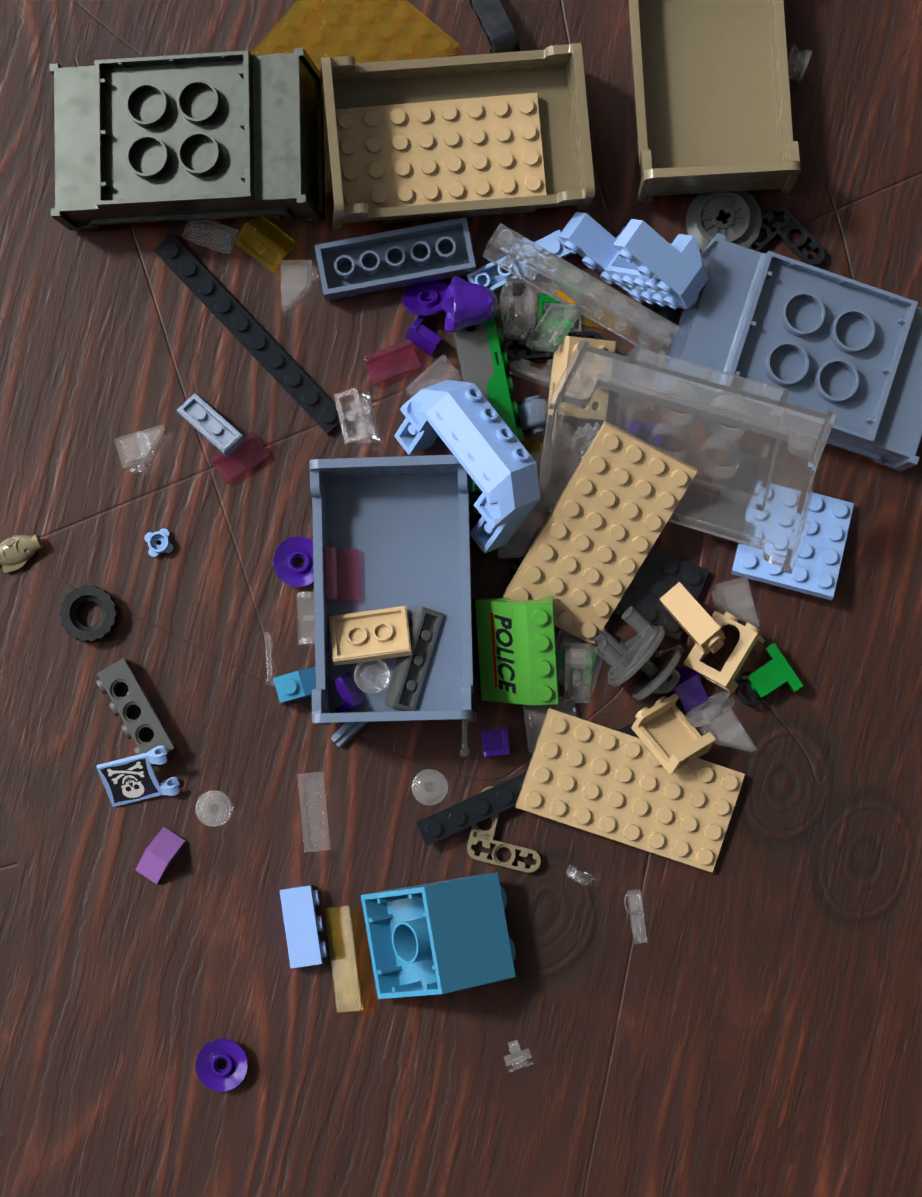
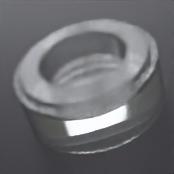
[565,864,592,886]

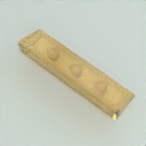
[325,905,363,1013]

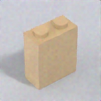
[660,582,726,655]

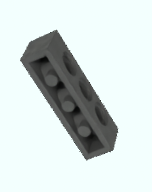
[96,658,177,755]

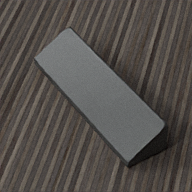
[384,605,444,711]

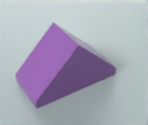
[135,827,186,884]

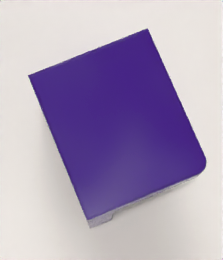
[481,728,510,757]

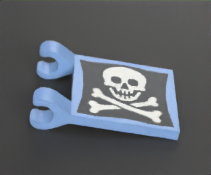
[97,745,179,807]

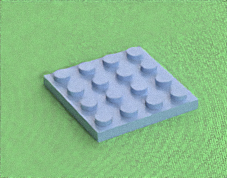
[731,477,854,600]

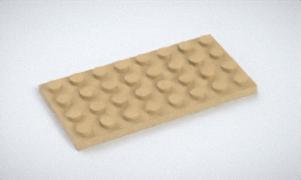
[335,93,547,209]
[503,421,697,644]
[515,708,745,873]

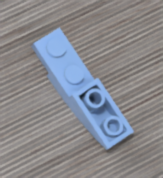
[467,230,572,292]

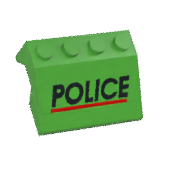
[475,596,559,705]

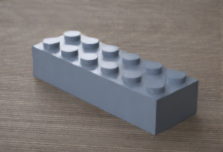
[315,217,476,301]

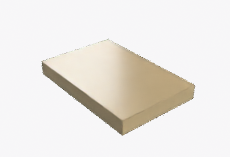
[329,606,412,666]

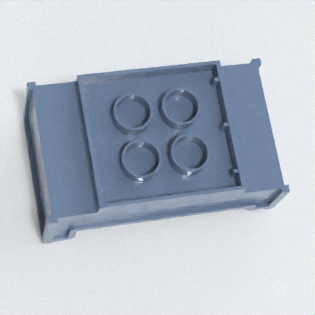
[656,233,922,472]
[309,455,477,726]

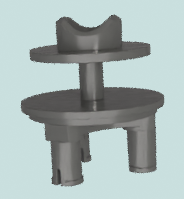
[593,606,681,701]

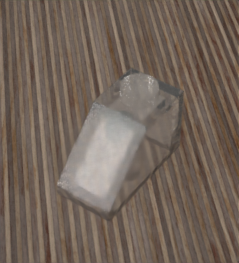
[281,260,318,316]
[114,424,168,474]
[711,577,760,628]
[564,643,592,703]
[700,705,756,753]

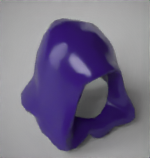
[441,276,498,332]

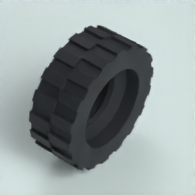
[59,585,119,643]

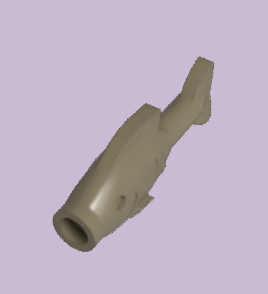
[0,534,43,573]

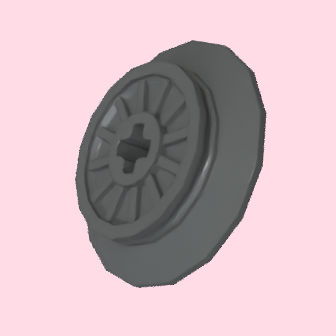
[686,191,762,251]

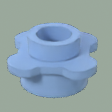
[145,528,173,557]

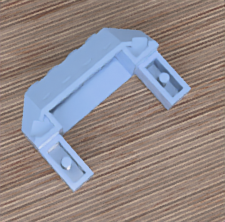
[558,212,709,309]
[394,380,540,554]

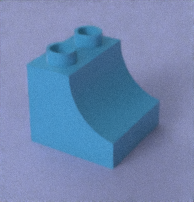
[361,872,516,999]

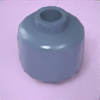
[517,395,552,435]

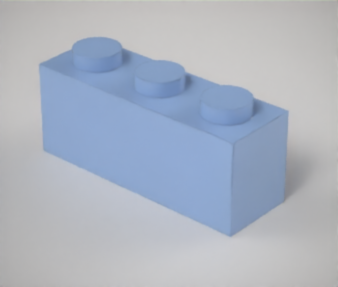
[280,885,327,968]

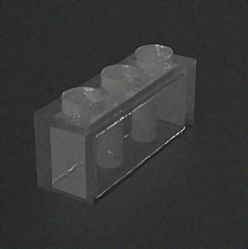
[297,772,332,853]

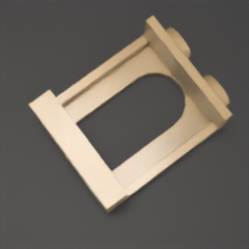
[683,611,765,693]

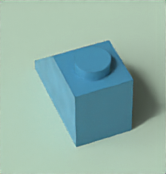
[273,667,316,704]

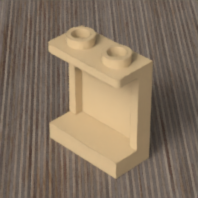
[631,693,716,775]

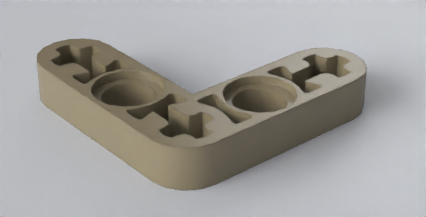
[467,786,541,873]

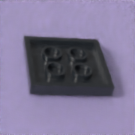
[613,546,710,642]

